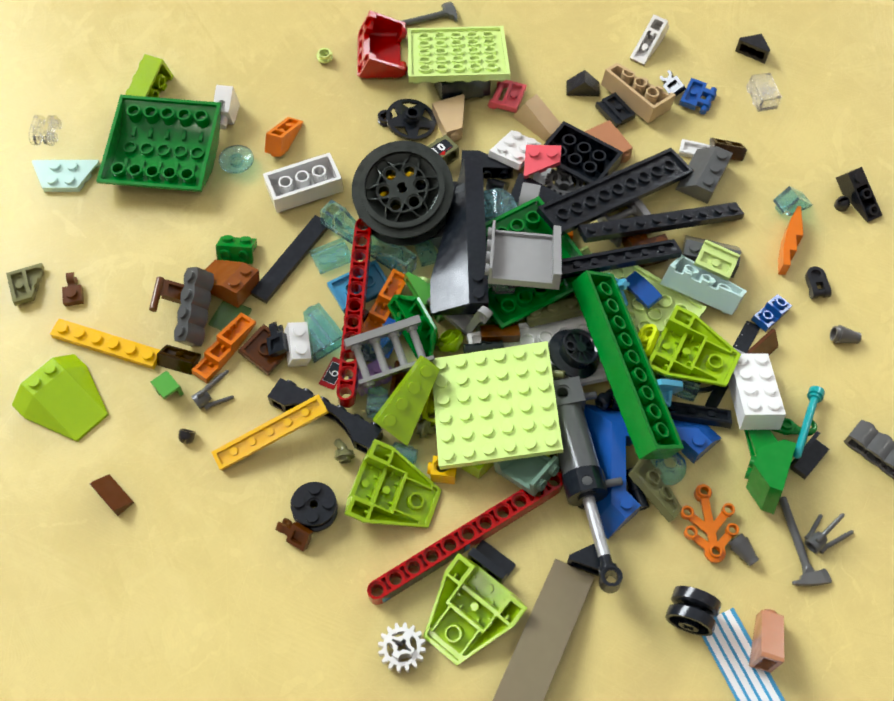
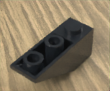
[461,150,514,179]
[836,167,882,222]

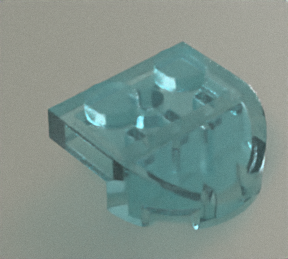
[484,188,517,222]

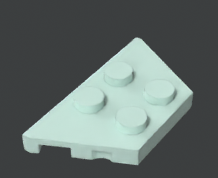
[32,160,101,192]

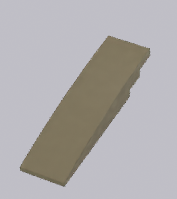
[493,559,595,701]

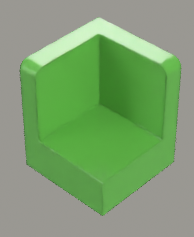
[151,370,184,399]

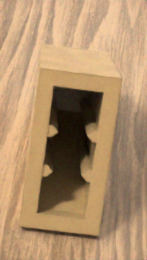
[432,94,465,142]
[513,94,561,141]

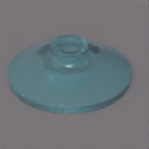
[219,145,254,174]

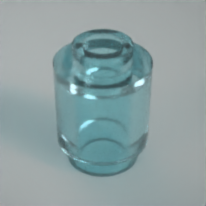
[390,442,418,465]

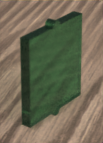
[208,301,252,331]

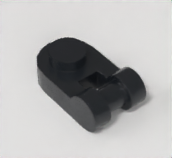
[805,266,831,299]

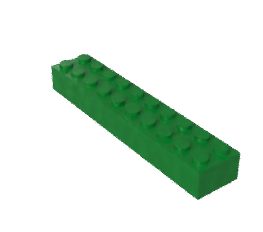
[571,270,684,460]

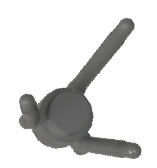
[191,370,234,410]
[804,513,854,554]

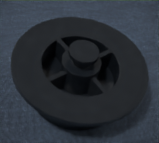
[549,329,599,379]

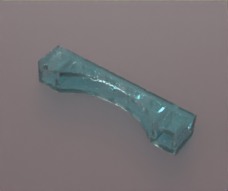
[320,199,417,274]

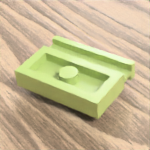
[694,240,740,280]

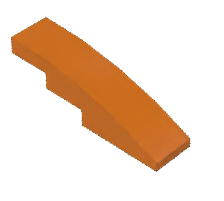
[778,206,803,275]
[363,269,406,333]
[191,312,256,383]

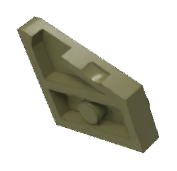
[6,263,44,306]

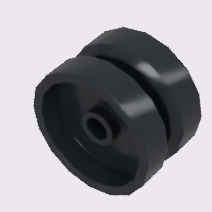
[665,586,722,636]

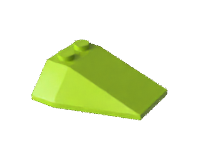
[648,305,741,387]
[12,354,108,442]
[344,439,442,528]
[423,553,527,666]

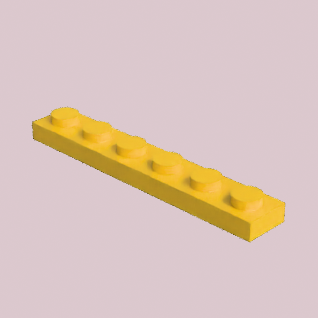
[50,319,160,369]
[211,394,329,471]

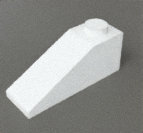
[630,15,669,65]

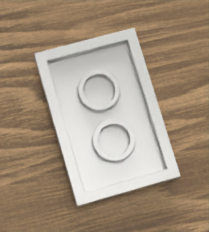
[488,130,542,170]

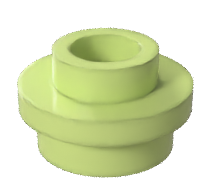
[317,48,333,63]

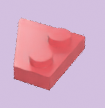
[523,145,562,179]

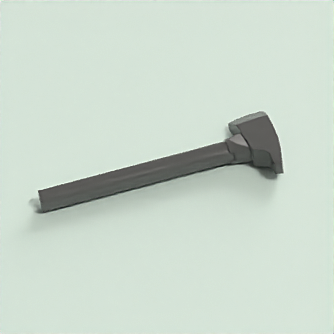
[402,1,458,26]
[779,497,832,586]

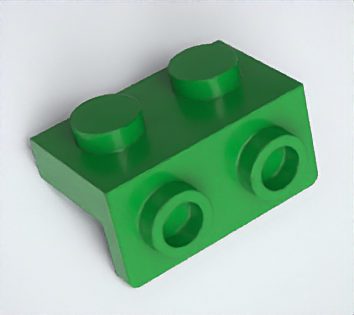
[216,235,257,264]

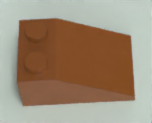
[205,259,260,308]

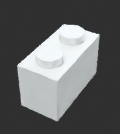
[284,322,311,367]

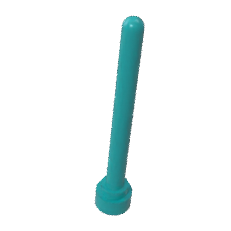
[793,386,825,459]

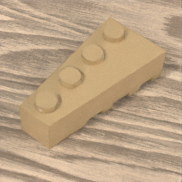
[601,63,676,123]

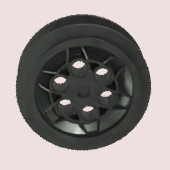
[352,141,454,246]

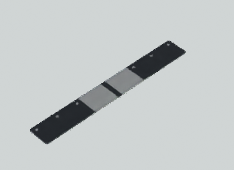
[705,321,760,408]

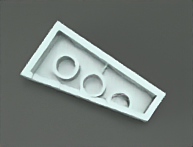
[660,254,747,315]

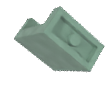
[494,455,560,496]

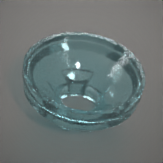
[651,452,687,485]

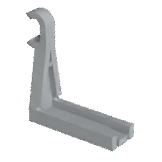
[426,297,493,336]

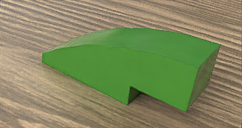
[404,272,445,323]

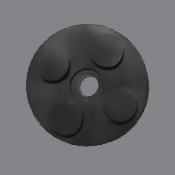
[290,482,338,532]

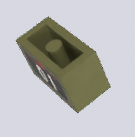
[428,135,459,165]

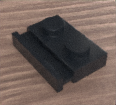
[595,93,636,128]

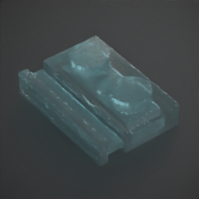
[309,238,352,274]

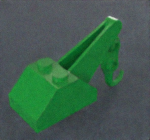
[744,418,817,514]

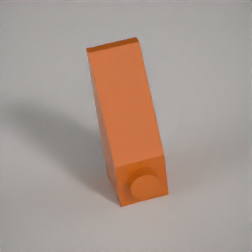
[265,117,303,157]

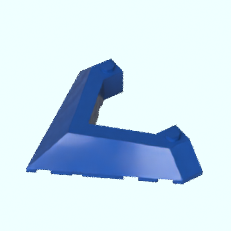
[584,404,722,539]

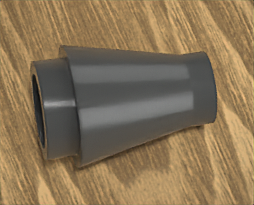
[830,325,862,344]
[729,533,759,566]

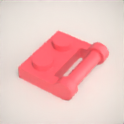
[488,80,527,113]

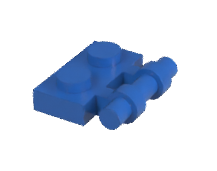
[679,78,717,115]

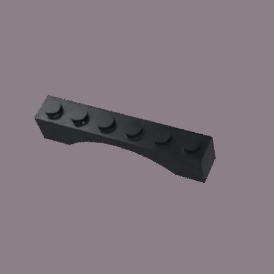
[267,378,383,454]

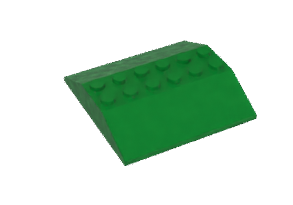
[96,95,221,192]
[485,196,583,329]

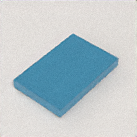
[327,260,387,313]

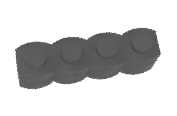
[174,267,214,347]
[844,420,894,478]

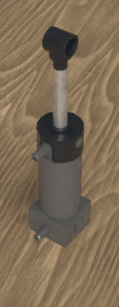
[554,376,623,593]

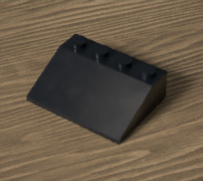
[544,121,623,184]

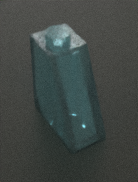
[303,303,343,363]

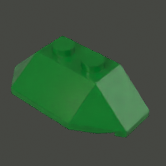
[387,294,439,359]

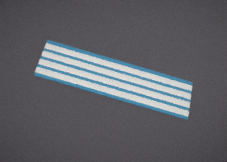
[702,608,785,701]

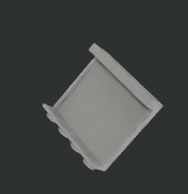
[485,220,562,290]

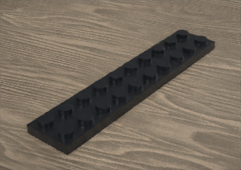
[536,148,694,236]

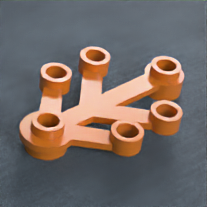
[680,484,739,563]

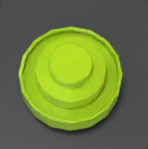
[437,329,464,352]

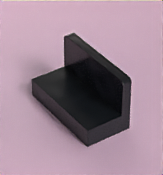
[790,431,829,480]
[468,540,516,584]

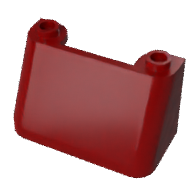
[357,10,408,79]

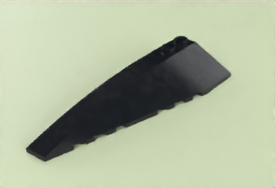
[430,156,489,316]

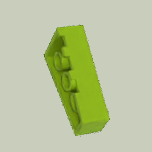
[126,54,174,98]
[373,355,440,446]

